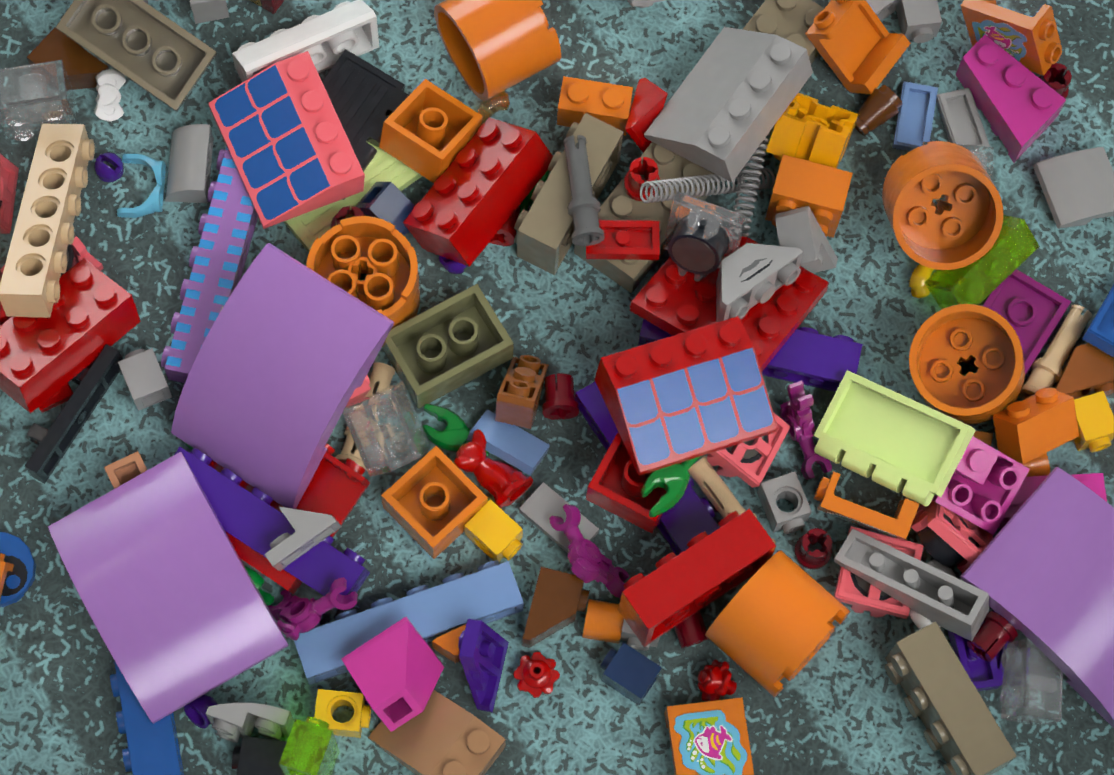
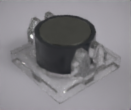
[663,192,746,281]

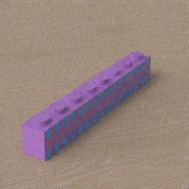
[161,146,258,383]

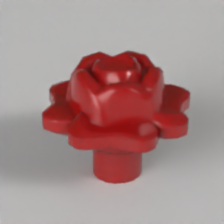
[513,652,560,698]
[697,659,737,702]

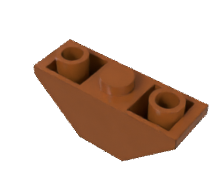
[1054,343,1114,399]
[495,355,548,429]

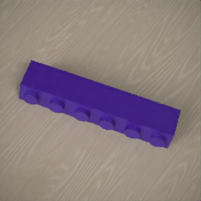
[638,319,863,392]
[575,381,719,556]
[174,447,370,596]

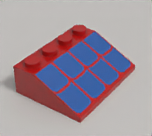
[594,316,778,476]

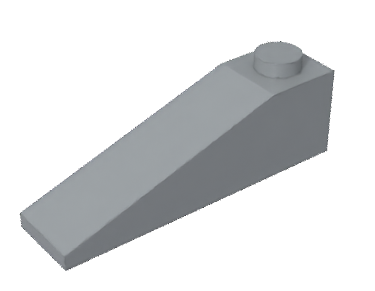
[834,528,989,641]

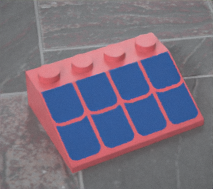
[208,51,365,229]

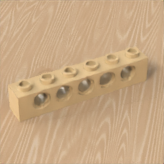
[0,123,95,318]

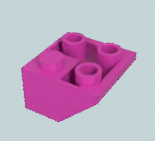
[932,436,1030,535]
[342,616,444,732]

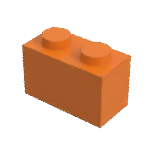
[557,76,633,136]
[993,388,1079,465]

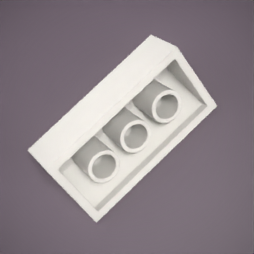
[232,0,379,82]

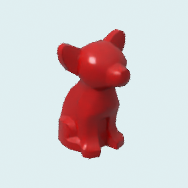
[454,429,533,508]

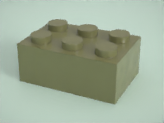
[382,284,514,409]

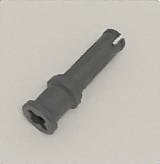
[563,135,605,246]

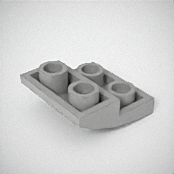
[1033,147,1114,229]
[206,703,296,743]

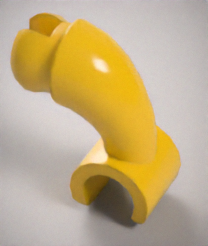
[909,264,952,298]

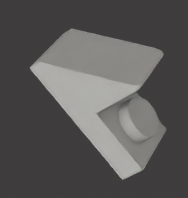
[775,206,838,273]
[264,507,342,571]

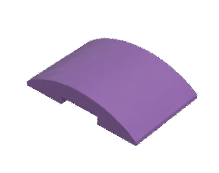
[171,243,394,509]
[48,452,289,724]
[960,467,1114,728]

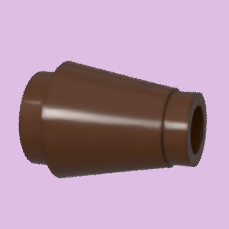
[854,84,903,136]

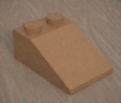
[368,690,506,775]

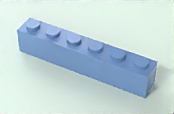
[294,560,524,685]

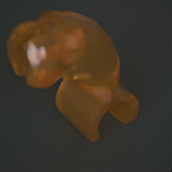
[478,91,510,125]

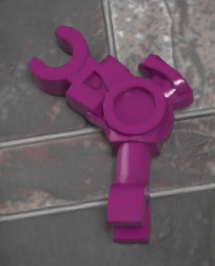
[780,380,832,480]
[549,504,629,598]
[267,577,358,641]

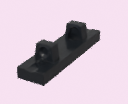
[25,344,123,484]

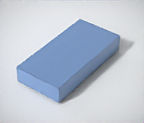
[892,81,938,151]
[467,409,550,476]

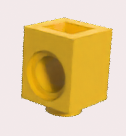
[1073,391,1114,453]
[464,499,523,562]
[313,689,371,738]

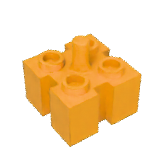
[766,93,859,168]

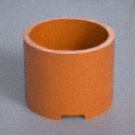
[434,0,561,101]
[882,141,1004,270]
[306,216,420,329]
[909,304,1025,425]
[705,550,851,697]

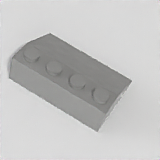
[644,27,813,182]

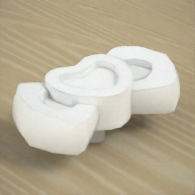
[94,69,126,122]

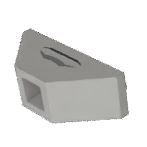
[716,243,803,322]

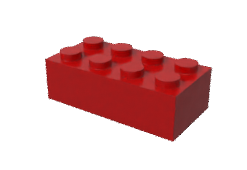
[403,117,553,267]
[0,258,141,414]
[586,432,682,533]
[618,508,776,647]

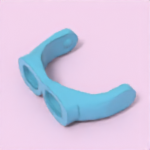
[117,154,166,218]

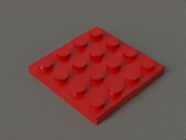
[629,221,829,373]

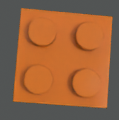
[379,79,483,183]
[765,154,853,238]
[381,446,488,559]

